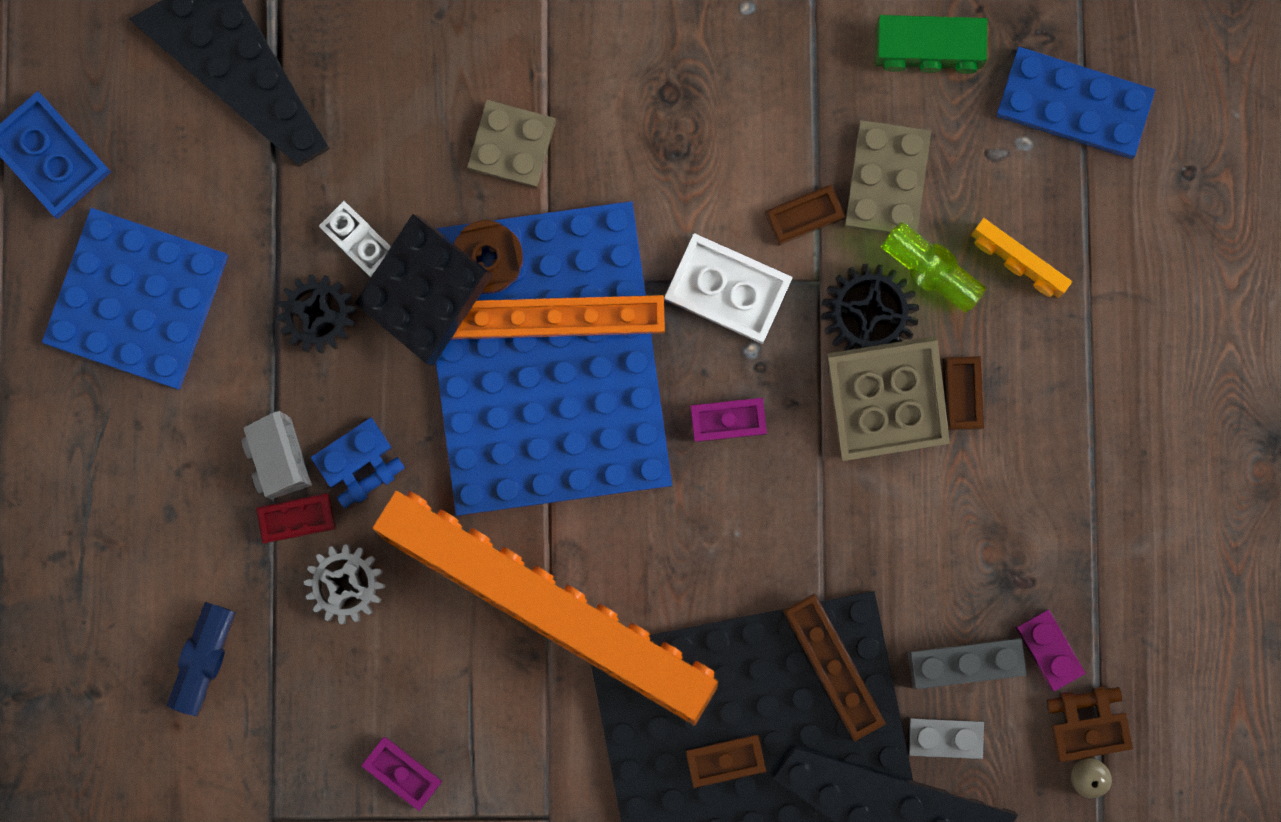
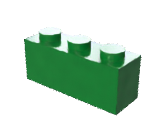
[875,15,988,74]

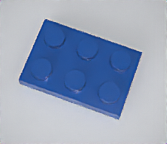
[0,91,111,219]

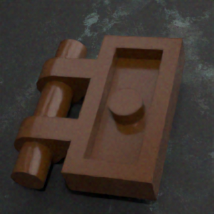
[1046,686,1133,762]

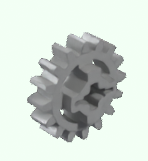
[304,545,385,624]

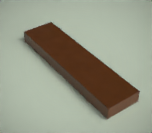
[782,593,886,742]

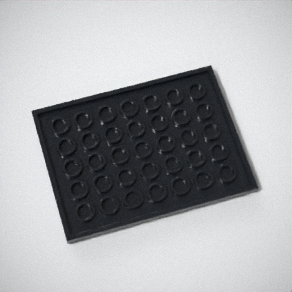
[591,591,913,822]

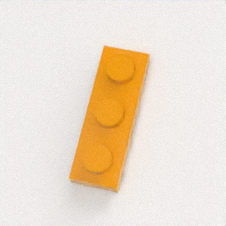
[971,218,1073,298]

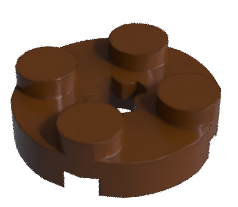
[453,220,523,294]

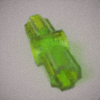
[881,221,986,313]

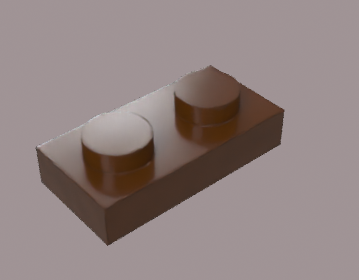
[685,734,766,788]

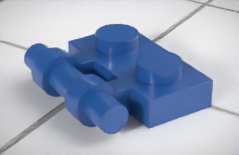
[311,417,405,509]

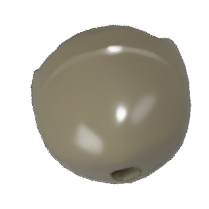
[1071,757,1112,798]

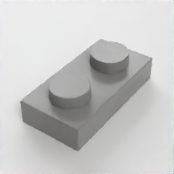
[908,718,984,759]

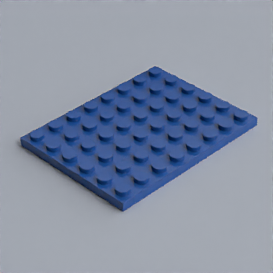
[435,201,672,516]

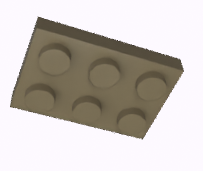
[844,120,932,238]

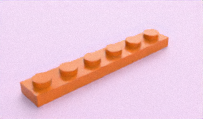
[451,295,665,340]

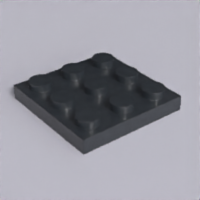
[355,214,493,366]

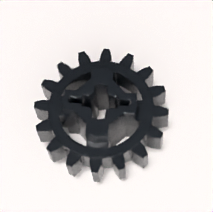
[276,274,357,354]

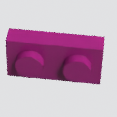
[690,398,767,443]
[1015,609,1086,691]
[361,736,443,811]

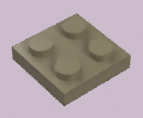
[467,100,556,189]

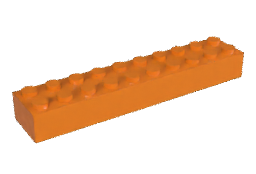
[372,490,718,726]

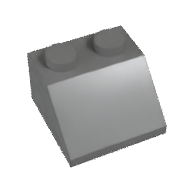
[241,411,312,499]

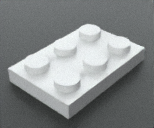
[664,233,793,344]

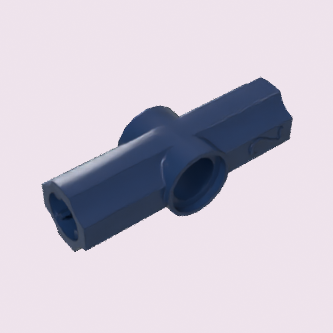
[166,602,236,717]

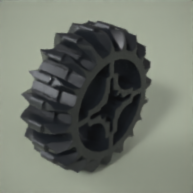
[821,264,919,351]

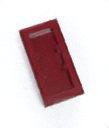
[256,493,336,544]

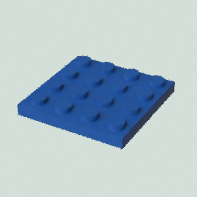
[41,208,229,390]

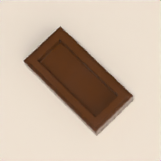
[765,184,845,246]
[943,356,984,430]

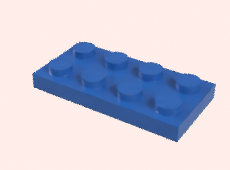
[996,47,1156,159]

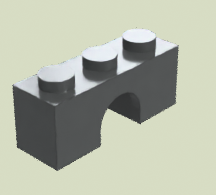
[906,638,1027,689]

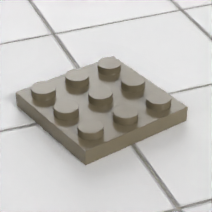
[827,336,950,461]

